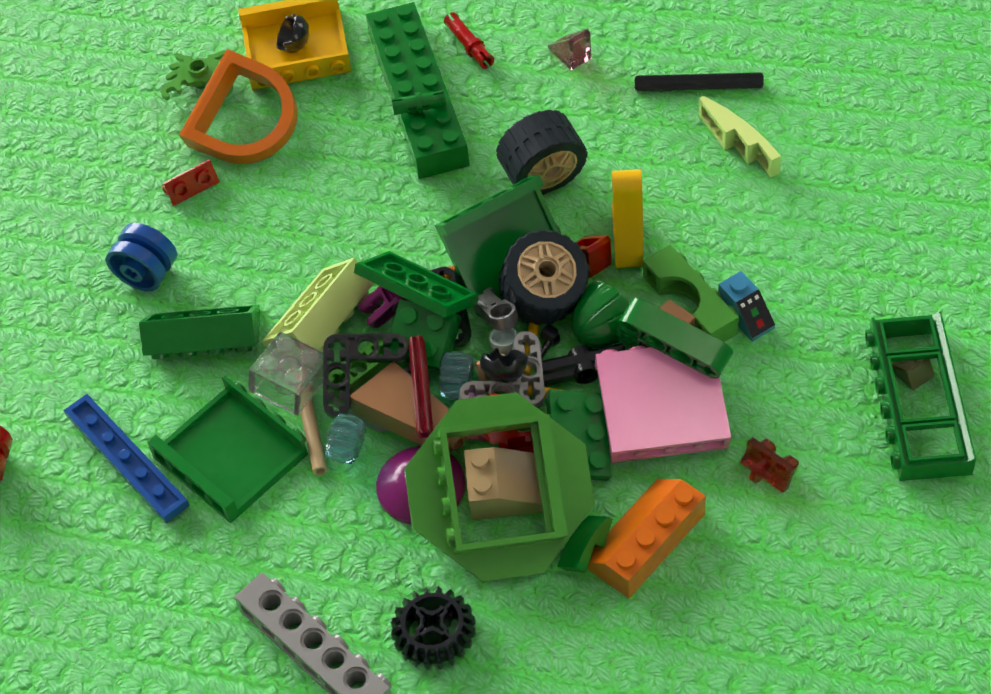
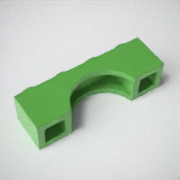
[643,245,739,342]

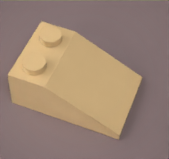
[464,447,543,520]

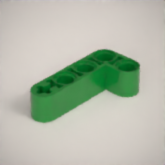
[616,298,733,379]

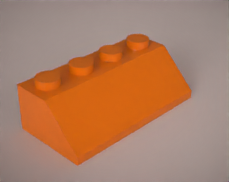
[587,479,706,599]

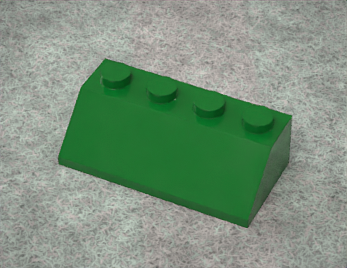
[139,305,260,359]

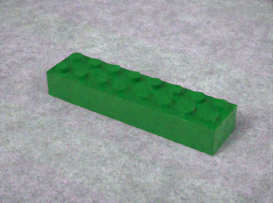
[366,2,470,179]

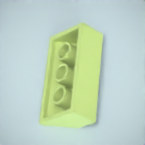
[261,258,374,361]

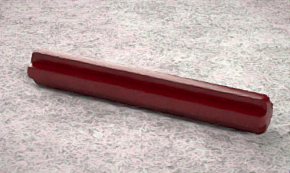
[408,335,433,439]

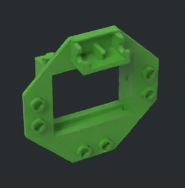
[404,392,595,582]

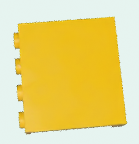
[238,0,352,90]

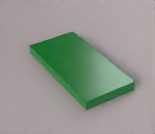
[354,251,479,318]

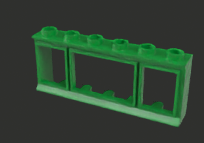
[865,312,976,481]

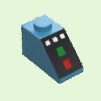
[718,271,775,342]

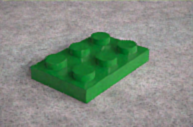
[546,389,612,481]

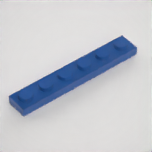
[64,394,190,523]

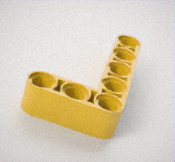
[612,169,643,268]

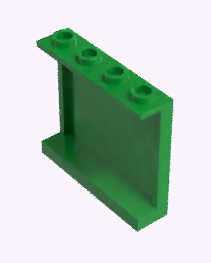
[435,175,560,316]
[147,376,308,523]

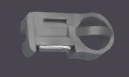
[473,288,519,331]

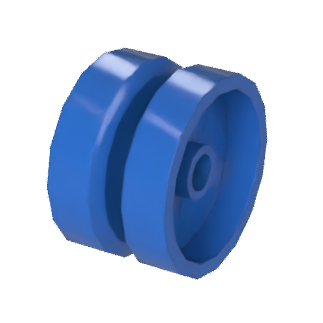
[105,223,178,291]

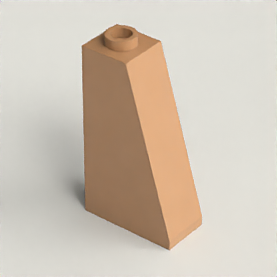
[350,361,467,453]

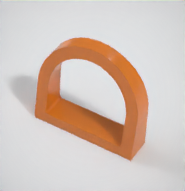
[179,49,298,164]

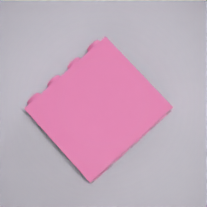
[595,346,731,463]

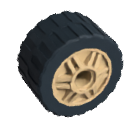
[496,110,588,195]
[498,230,589,325]

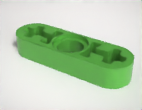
[328,342,390,398]

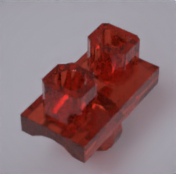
[740,438,799,493]

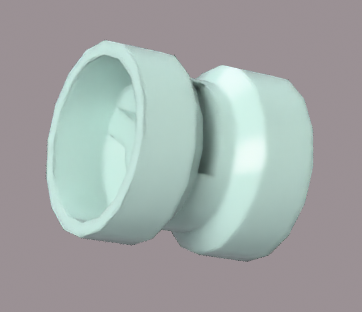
[489,328,517,355]

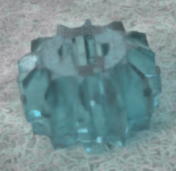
[439,351,474,400]
[325,413,366,464]

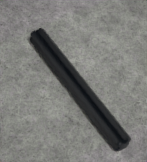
[635,72,764,91]

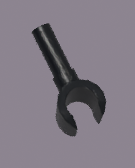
[540,324,560,360]

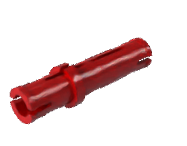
[444,12,494,69]

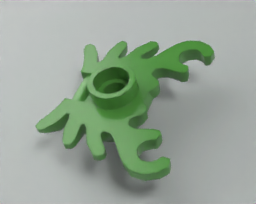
[160,50,233,100]

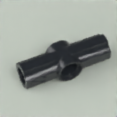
[542,343,626,387]

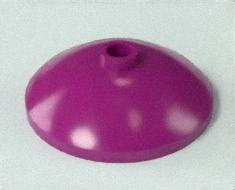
[376,446,465,525]

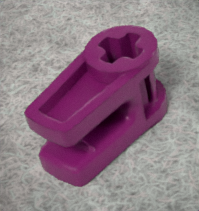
[358,286,411,328]

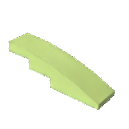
[699,96,781,178]

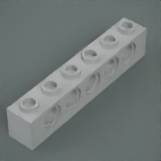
[234,573,392,694]

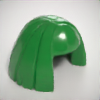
[571,281,629,348]

